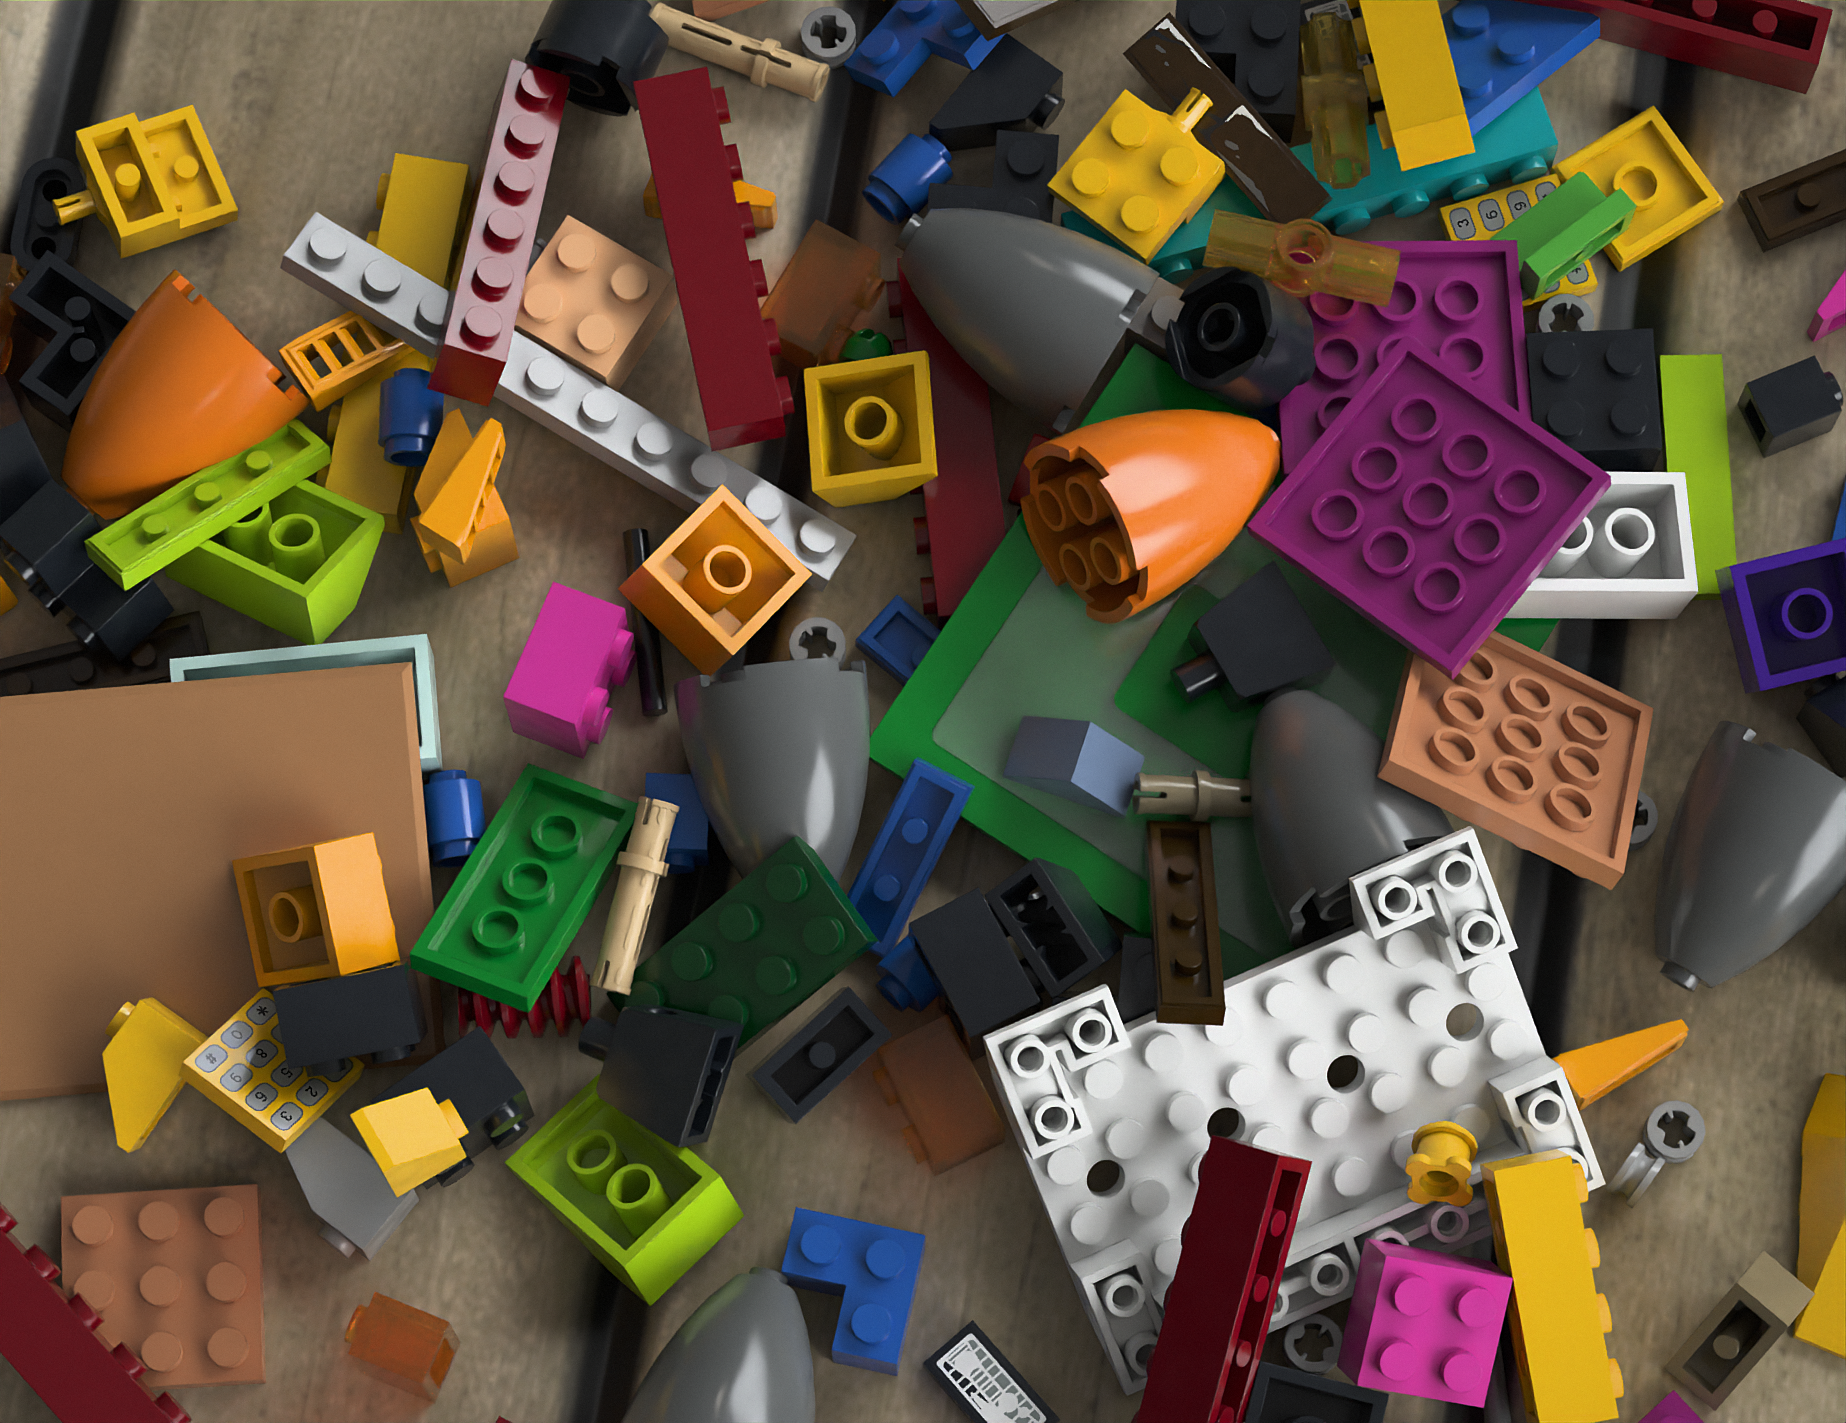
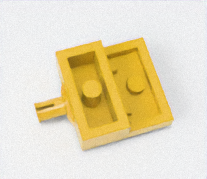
[1047,87,1226,265]
[52,105,238,259]

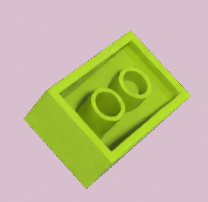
[504,1074,745,1306]

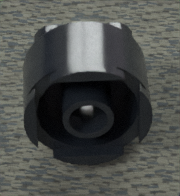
[525,0,669,117]
[1165,266,1316,413]

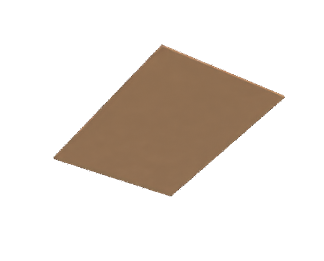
[0,662,446,1101]

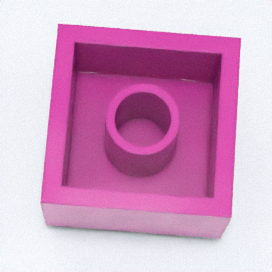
[503,581,637,759]
[1337,1238,1513,1408]

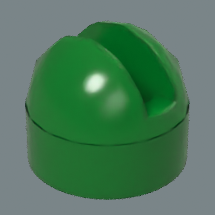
[838,328,893,363]

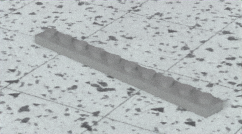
[280,212,857,592]

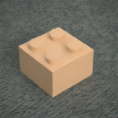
[514,215,677,392]

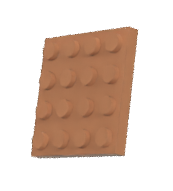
[1377,630,1654,890]

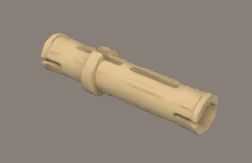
[650,2,830,103]
[589,796,680,996]

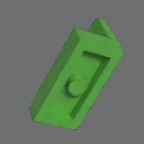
[1490,172,1636,301]

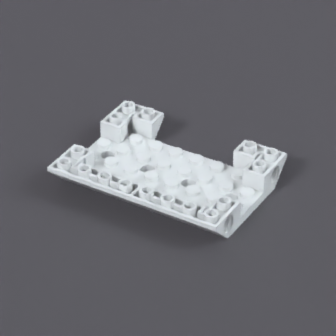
[983,826,1606,1396]

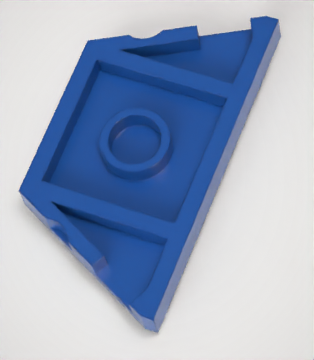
[1434,0,1600,165]

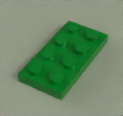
[410,763,638,1013]

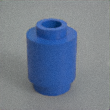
[862,133,953,226]
[378,368,444,467]
[423,770,487,868]
[875,935,939,1012]

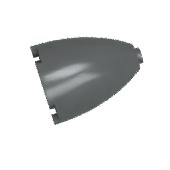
[894,208,1160,436]
[673,658,870,883]
[1249,687,1455,950]
[1654,721,1846,992]
[621,1267,816,1423]

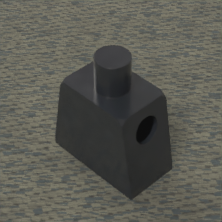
[1170,561,1337,713]
[984,858,1123,999]
[578,1004,744,1148]

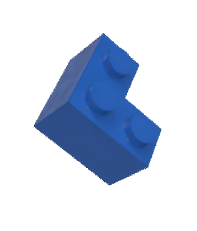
[781,1207,925,1376]

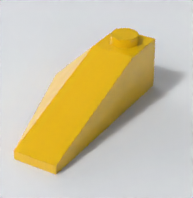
[1793,1073,1846,1360]

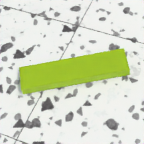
[1657,354,1737,601]
[84,418,332,591]

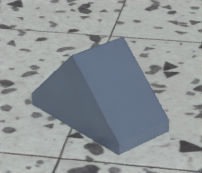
[1002,715,1145,819]

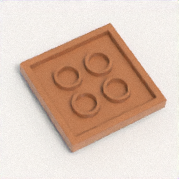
[61,1184,266,1391]

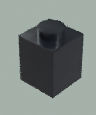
[1737,355,1843,458]

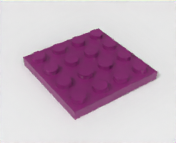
[1265,240,1532,483]
[1247,334,1611,680]

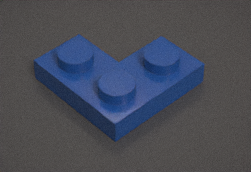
[843,0,1006,98]

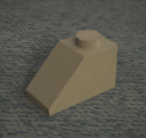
[1664,1250,1815,1411]

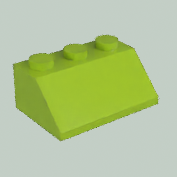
[164,479,385,645]

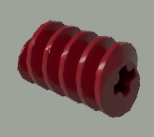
[458,956,592,1039]

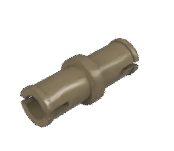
[1132,770,1252,822]

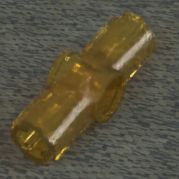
[1299,12,1371,189]
[1202,209,1401,307]

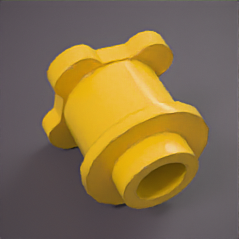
[1405,1121,1478,1207]

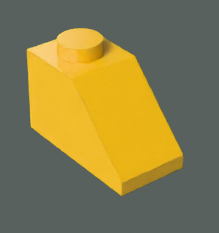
[102,997,209,1153]
[350,1087,469,1197]

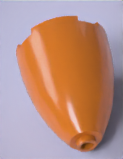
[60,269,311,520]
[1020,409,1282,624]

